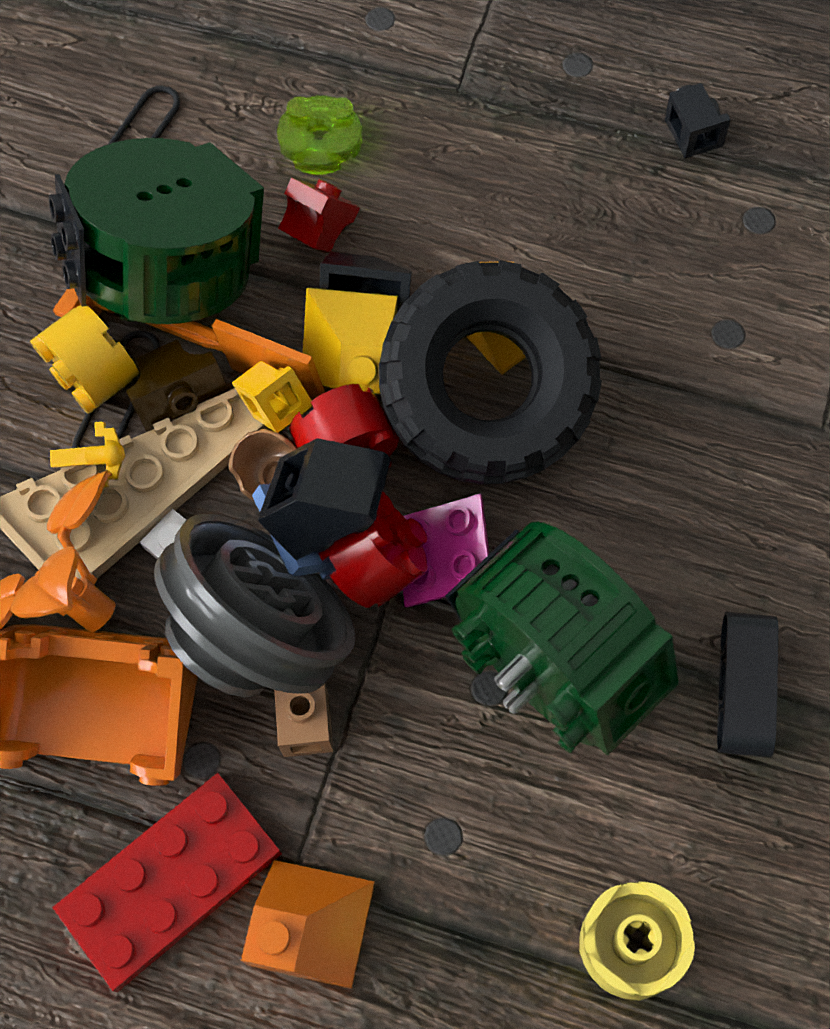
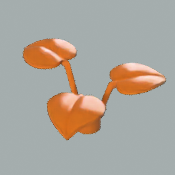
[0,470,116,633]

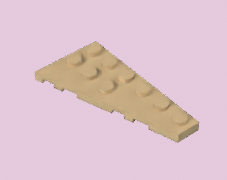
[0,388,270,579]

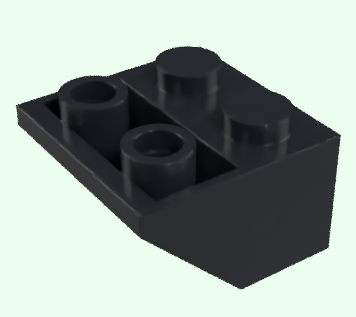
[257,438,391,561]

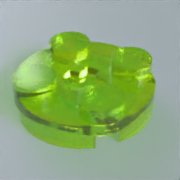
[277,95,362,175]

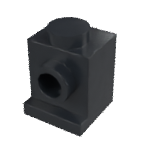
[665,83,731,158]

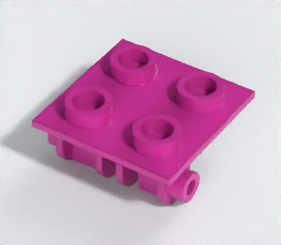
[403,494,489,608]

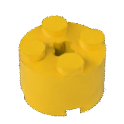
[30,304,139,414]

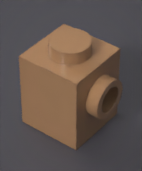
[274,684,333,757]

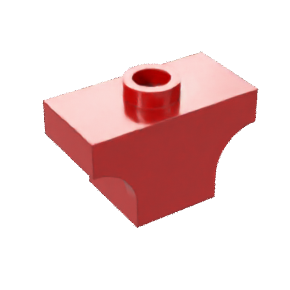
[278,177,360,252]

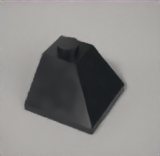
[319,252,412,312]

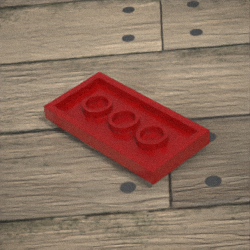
[52,773,282,992]

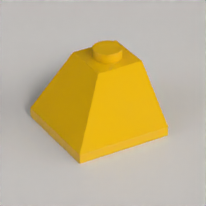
[302,287,398,394]

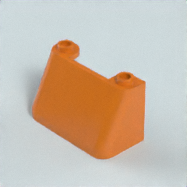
[0,624,198,786]

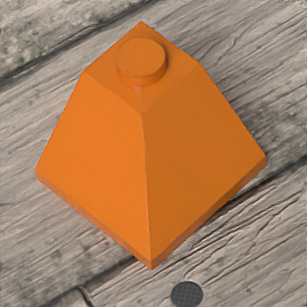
[241,860,375,989]

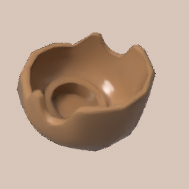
[229,429,297,500]

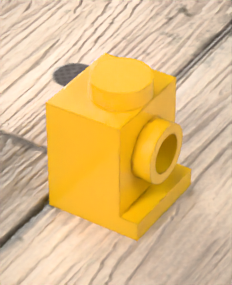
[232,361,312,433]

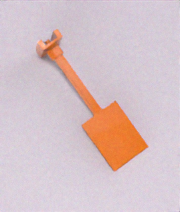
[53,289,325,400]

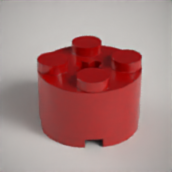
[289,384,399,468]
[319,491,428,608]

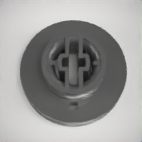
[154,514,355,698]

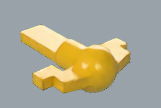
[50,422,125,488]

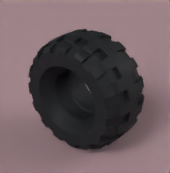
[379,260,602,484]

